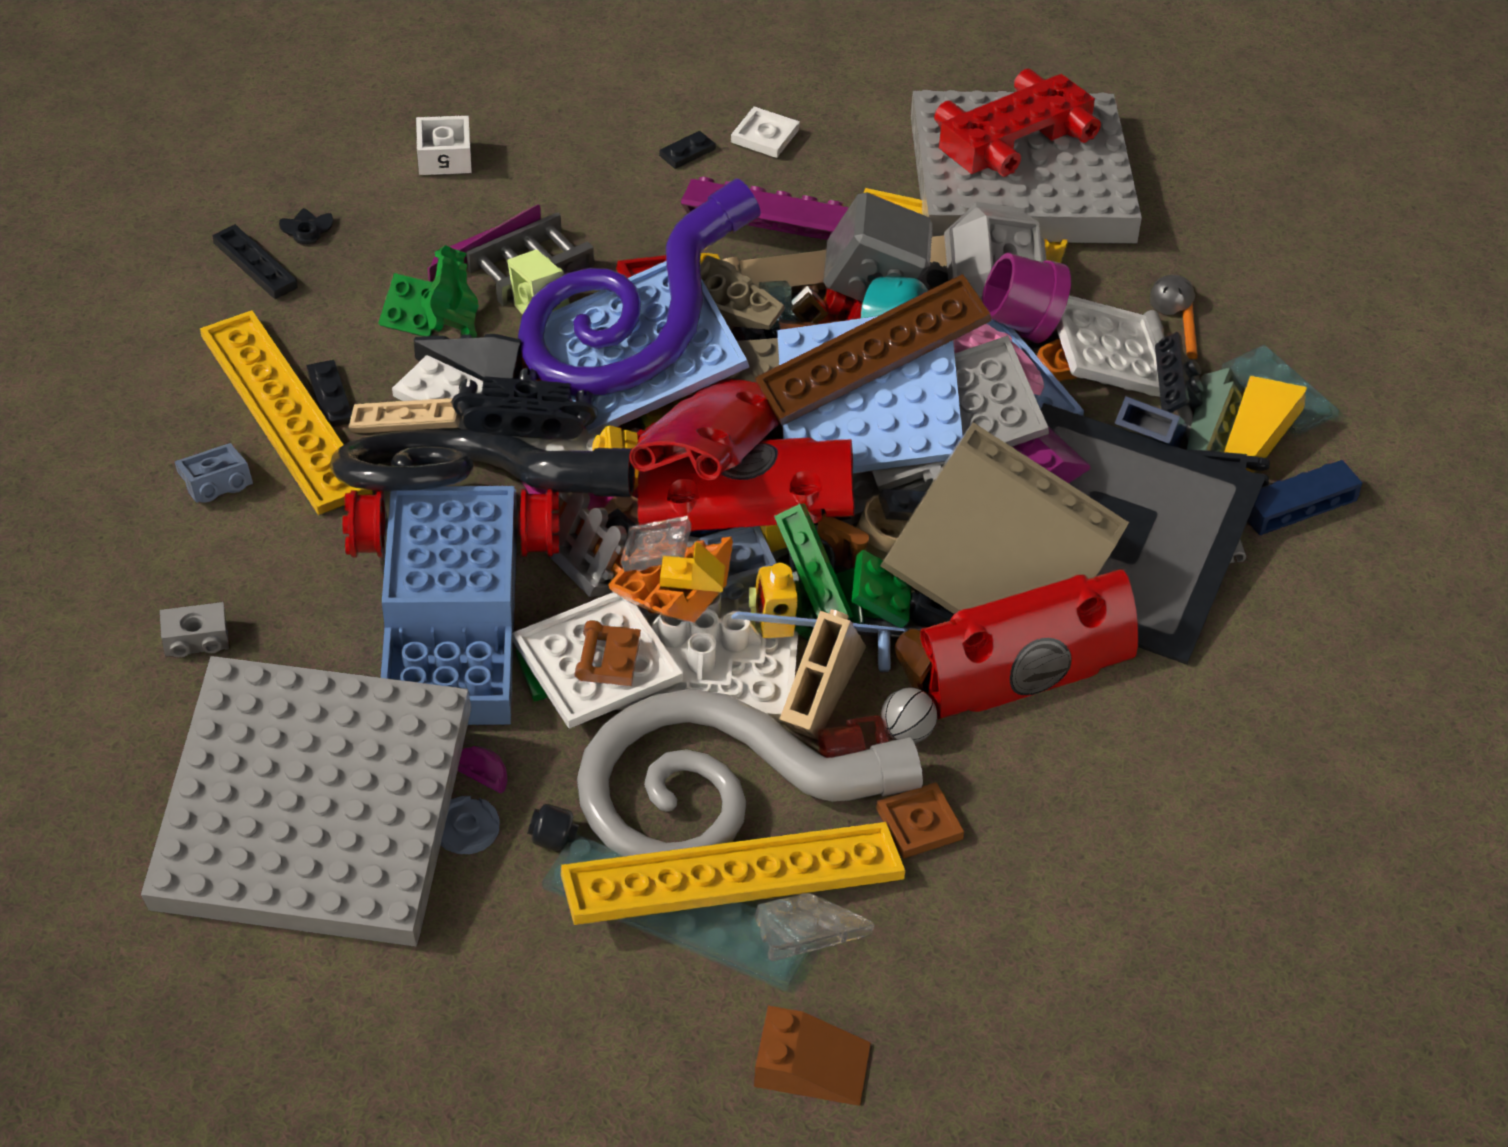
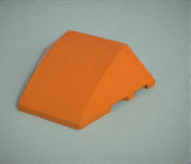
[608,537,733,622]

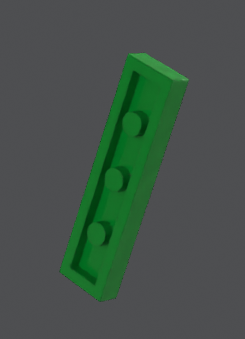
[774,503,854,619]

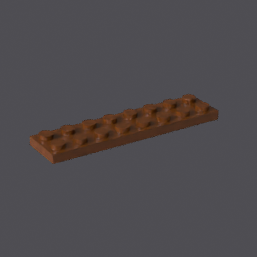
[755,274,992,426]

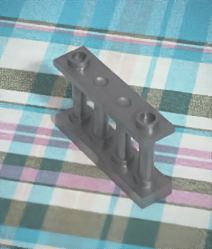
[467,212,594,306]

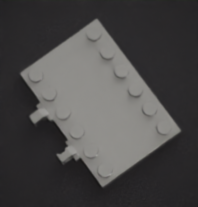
[871,335,1049,493]

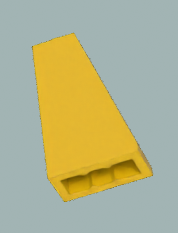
[1224,376,1307,473]

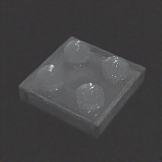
[621,516,691,572]

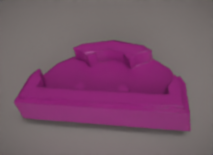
[457,746,508,793]

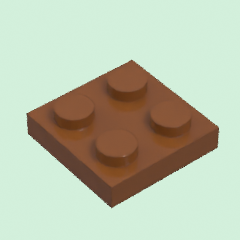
[876,782,964,859]

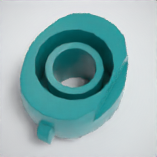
[861,276,928,318]

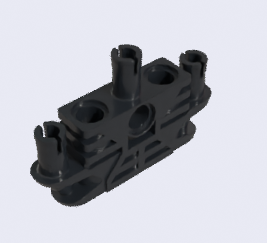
[451,368,598,440]

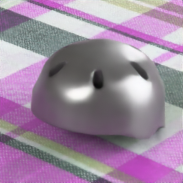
[1150,275,1195,315]

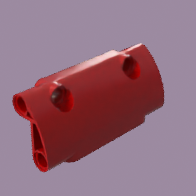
[629,379,779,481]

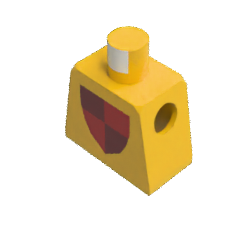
[755,563,798,638]

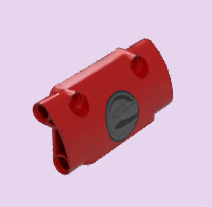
[638,437,854,532]
[920,569,1138,720]

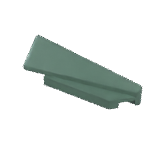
[1187,368,1243,452]

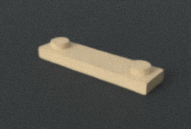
[349,398,461,433]

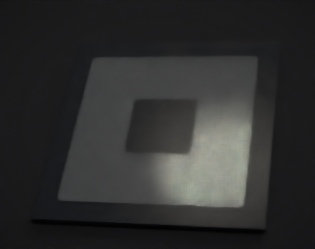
[1040,403,1265,665]

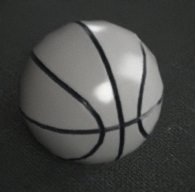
[881,687,937,743]

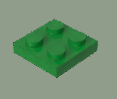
[851,550,911,628]

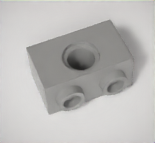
[160,602,229,657]

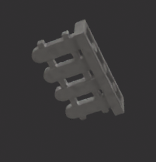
[545,491,627,597]

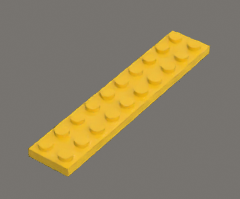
[200,310,373,515]
[560,822,905,925]

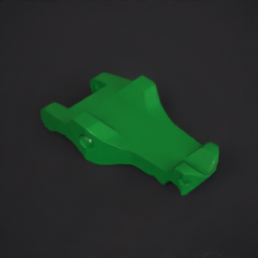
[421,245,479,338]

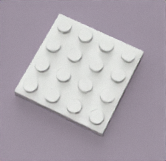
[1056,295,1160,397]
[512,592,683,729]

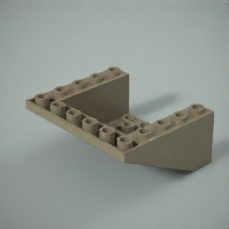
[880,422,1129,614]

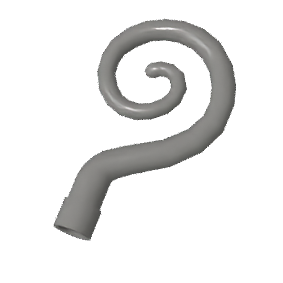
[577,689,923,857]

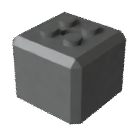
[823,192,933,302]

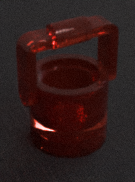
[818,715,889,758]

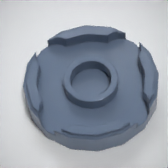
[441,796,500,854]

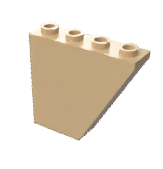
[780,610,866,740]

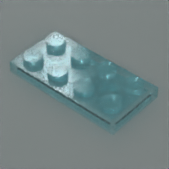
[1221,344,1339,437]

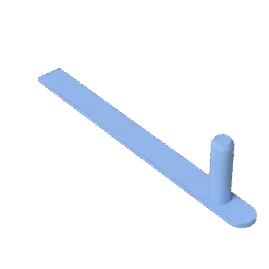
[732,612,908,672]

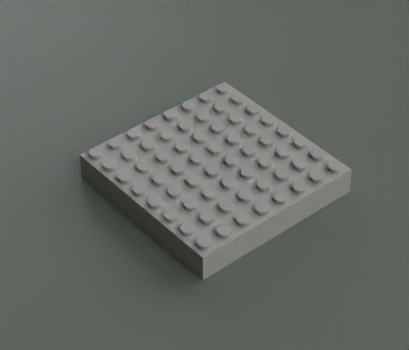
[911,90,1142,243]
[141,656,471,947]

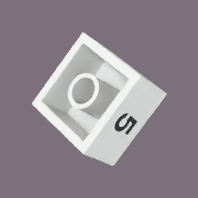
[416,116,472,175]

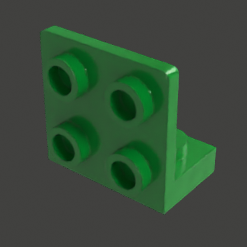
[378,273,433,336]

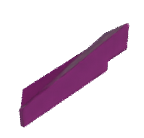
[427,204,541,282]

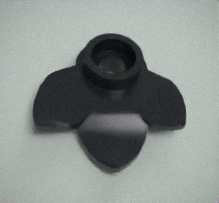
[279,208,333,244]

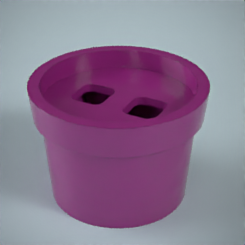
[982,253,1071,343]

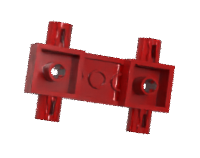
[934,68,1101,177]

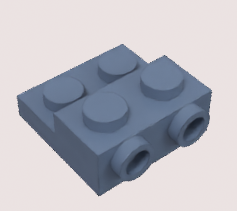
[175,443,253,503]
[699,526,776,600]

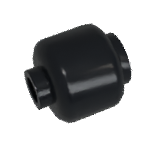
[527,804,579,851]

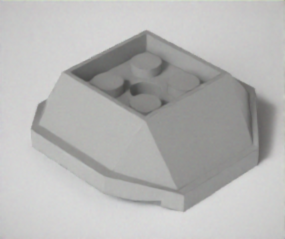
[944,202,1046,301]

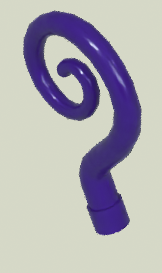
[518,178,761,396]

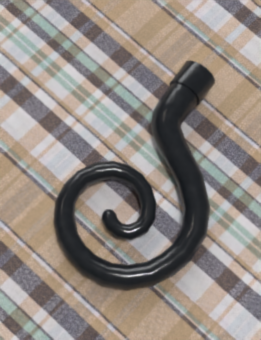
[330,429,635,497]

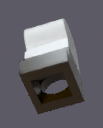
[790,286,829,324]

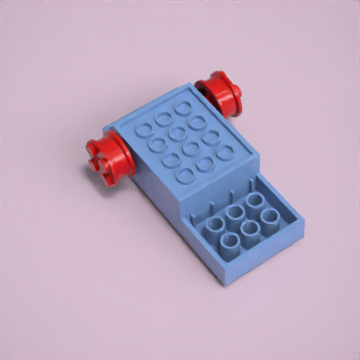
[342,486,560,725]

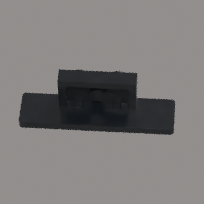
[1155,332,1203,413]

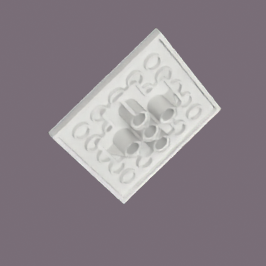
[615,559,798,722]

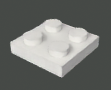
[731,107,800,158]

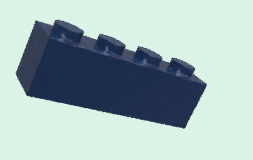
[1248,460,1362,536]

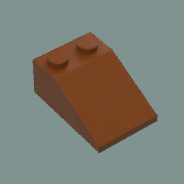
[754,1005,871,1106]

